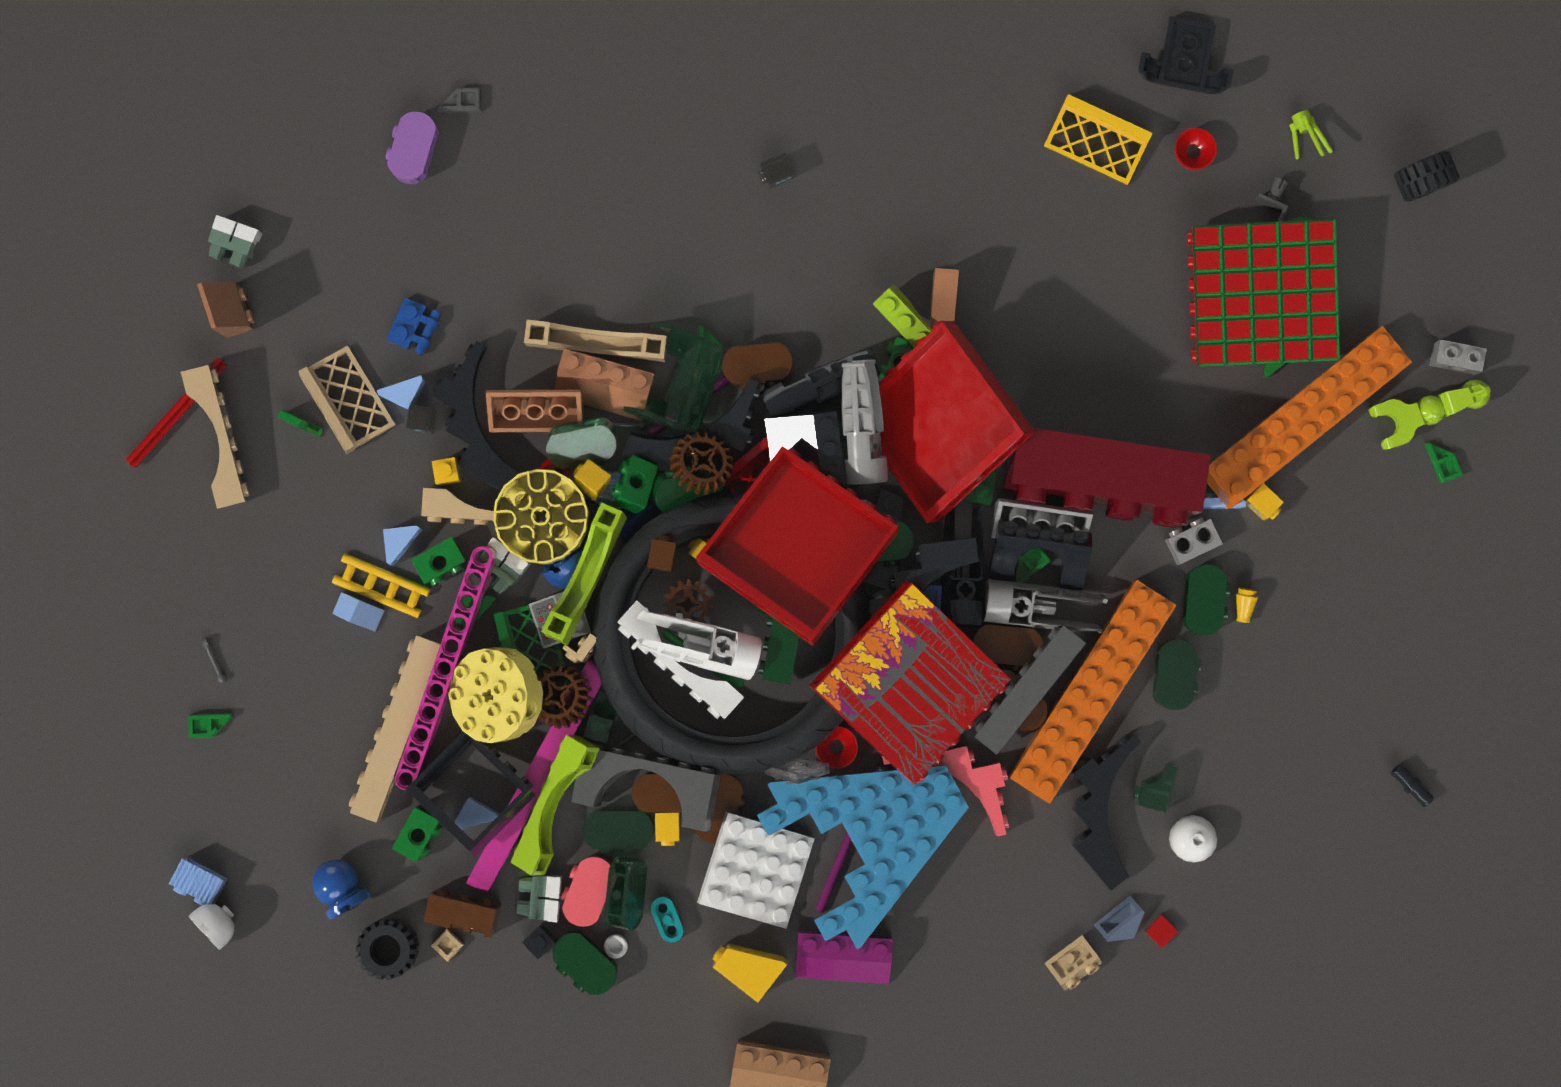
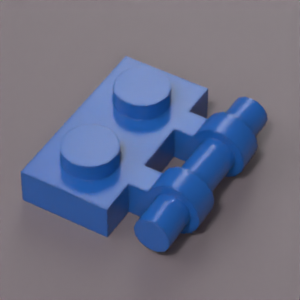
[386,298,441,356]

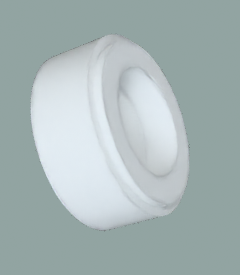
[604,934,628,958]

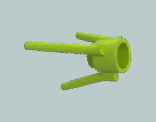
[1289,110,1333,160]

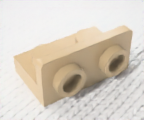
[562,633,596,664]
[1045,935,1102,991]

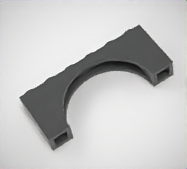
[571,743,721,831]

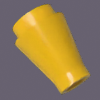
[1235,588,1259,623]

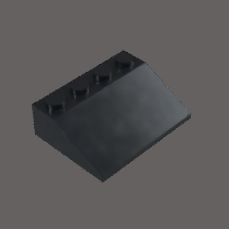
[765,408,847,490]

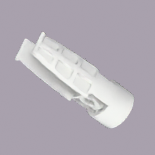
[631,608,762,680]

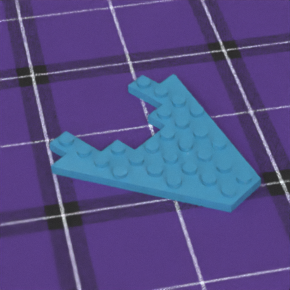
[757,766,969,950]

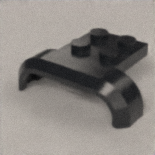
[1138,16,1234,94]

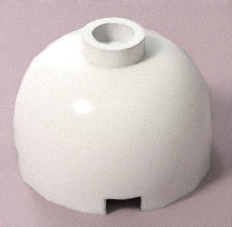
[1169,815,1218,863]
[189,903,235,950]

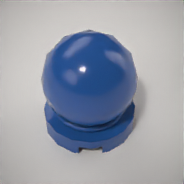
[312,859,371,920]

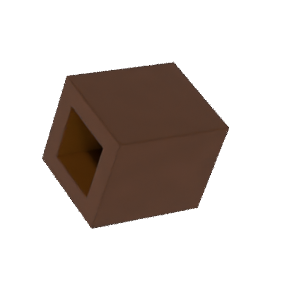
[647,535,677,572]

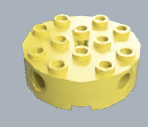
[493,469,590,564]
[448,647,543,743]

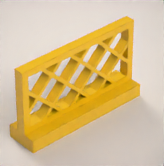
[1044,94,1153,185]

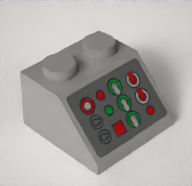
[528,592,591,649]

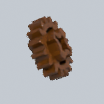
[662,579,714,624]

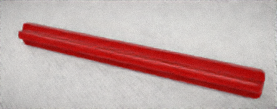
[126,357,227,468]

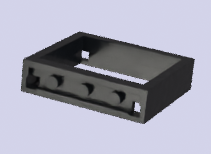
[406,731,536,857]

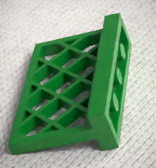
[492,605,570,696]

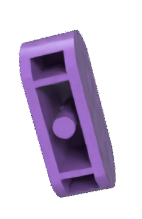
[386,112,439,184]

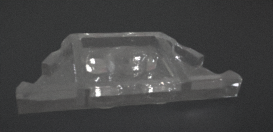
[758,758,829,784]

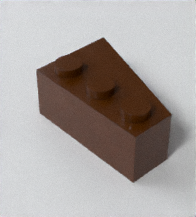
[423,889,501,938]

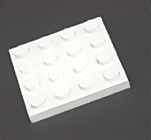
[697,812,814,929]

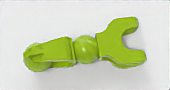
[1368,379,1491,450]

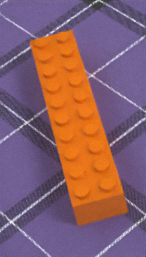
[1207,326,1412,509]
[1008,580,1176,804]

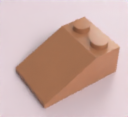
[197,282,255,338]

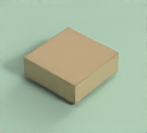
[431,928,465,962]

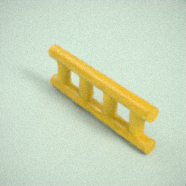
[332,553,431,618]

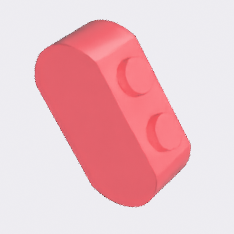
[560,855,616,927]

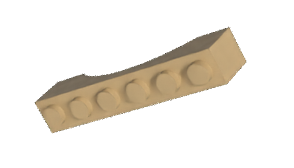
[524,320,668,362]
[181,365,250,509]
[421,488,547,525]

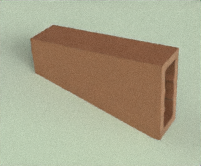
[929,268,959,329]

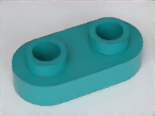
[651,896,684,943]

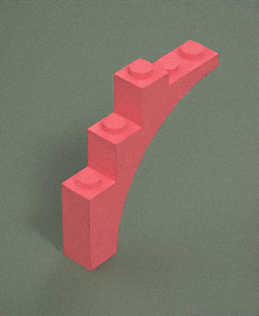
[881,745,1009,836]

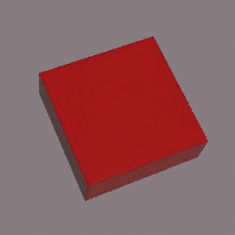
[1144,914,1178,948]

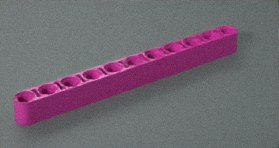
[395,546,497,790]
[466,658,602,895]

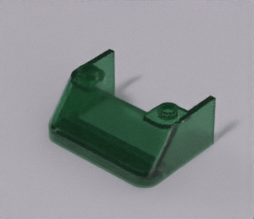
[623,322,724,433]

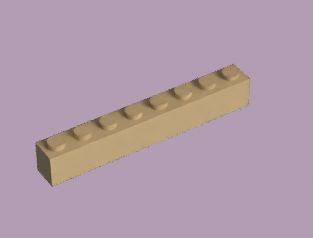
[349,636,441,823]

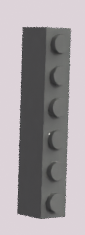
[973,625,1086,754]

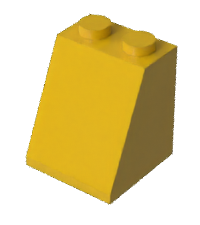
[712,943,787,1003]

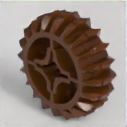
[669,431,733,495]
[537,665,593,729]

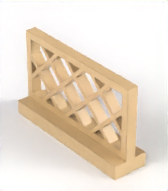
[298,345,395,454]

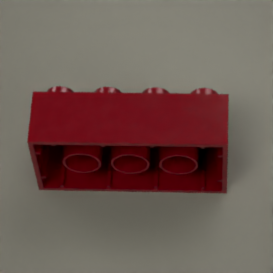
[1003,428,1211,528]

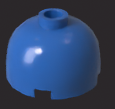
[541,546,583,589]

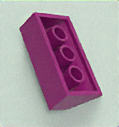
[795,930,893,984]

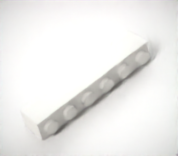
[617,601,744,719]

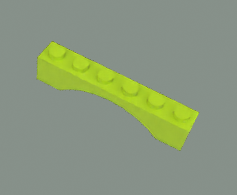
[873,284,933,348]
[541,503,627,646]
[511,735,600,876]

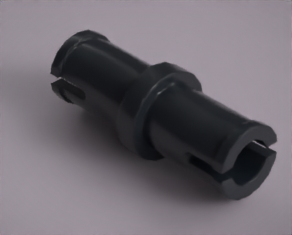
[1390,763,1434,807]

